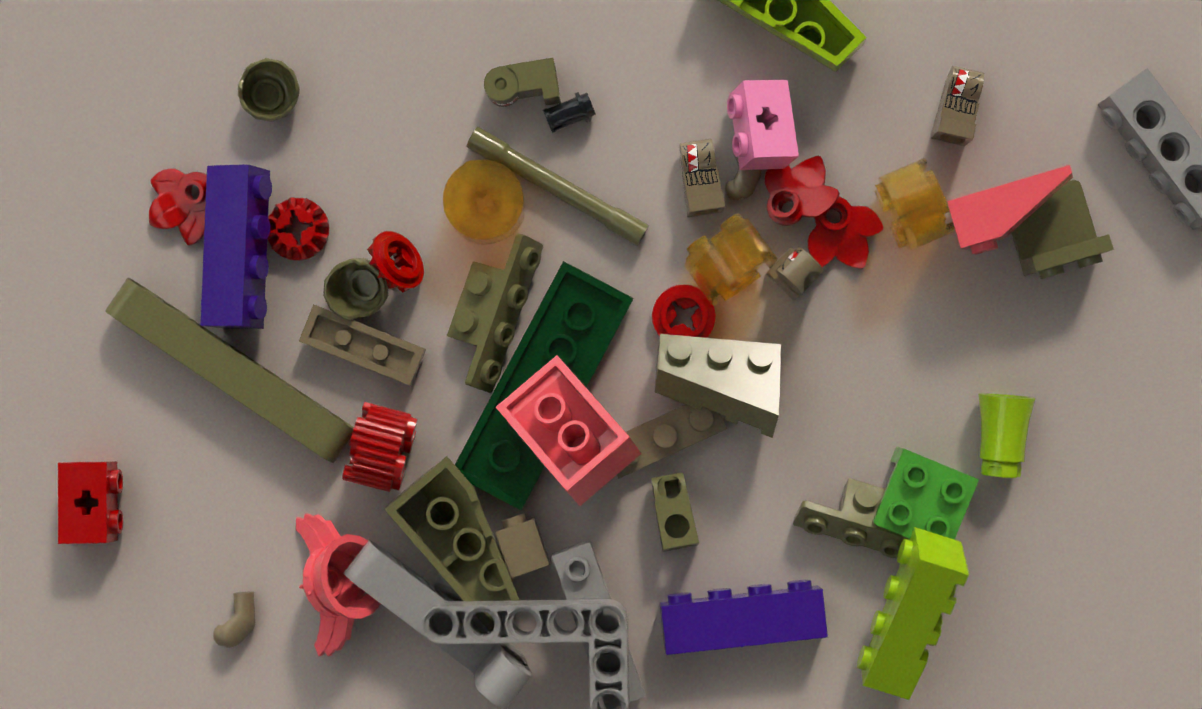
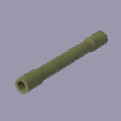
[466,127,649,246]

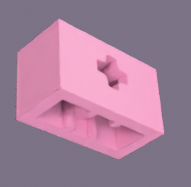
[727,80,799,170]

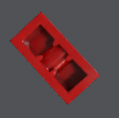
[58,461,124,544]

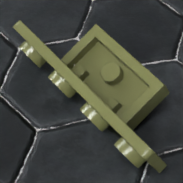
[447,233,543,393]
[793,478,910,558]

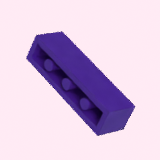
[200,164,272,329]
[660,580,828,655]

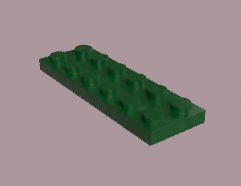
[455,261,634,510]

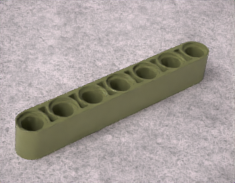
[105,278,354,463]

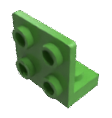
[873,447,979,540]

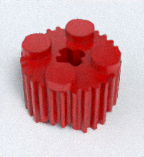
[342,402,418,492]

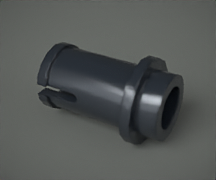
[543,92,596,133]

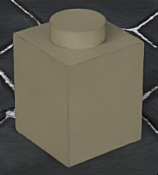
[495,513,550,578]

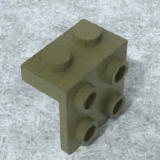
[1011,180,1114,279]

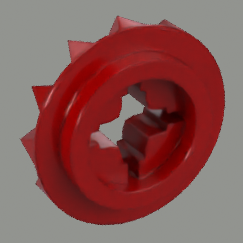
[267,197,329,261]
[367,231,424,293]
[652,284,716,338]

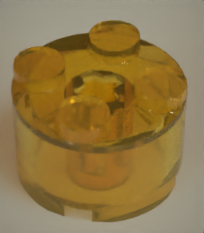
[874,158,955,251]
[443,160,525,245]
[684,213,778,306]

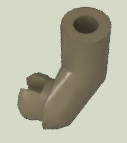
[725,149,761,201]
[213,591,255,648]

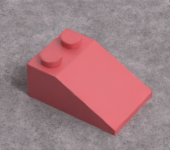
[947,165,1073,255]
[496,355,641,506]

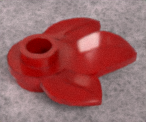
[765,156,840,226]
[148,168,207,245]
[807,197,884,269]

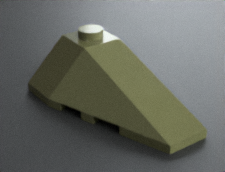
[384,456,520,631]

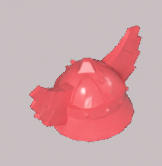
[296,513,381,657]

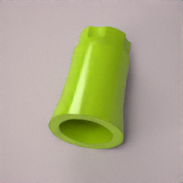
[978,393,1036,478]

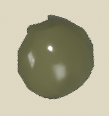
[238,58,300,122]
[323,258,389,320]

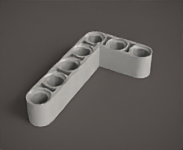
[344,540,532,709]
[421,599,630,709]

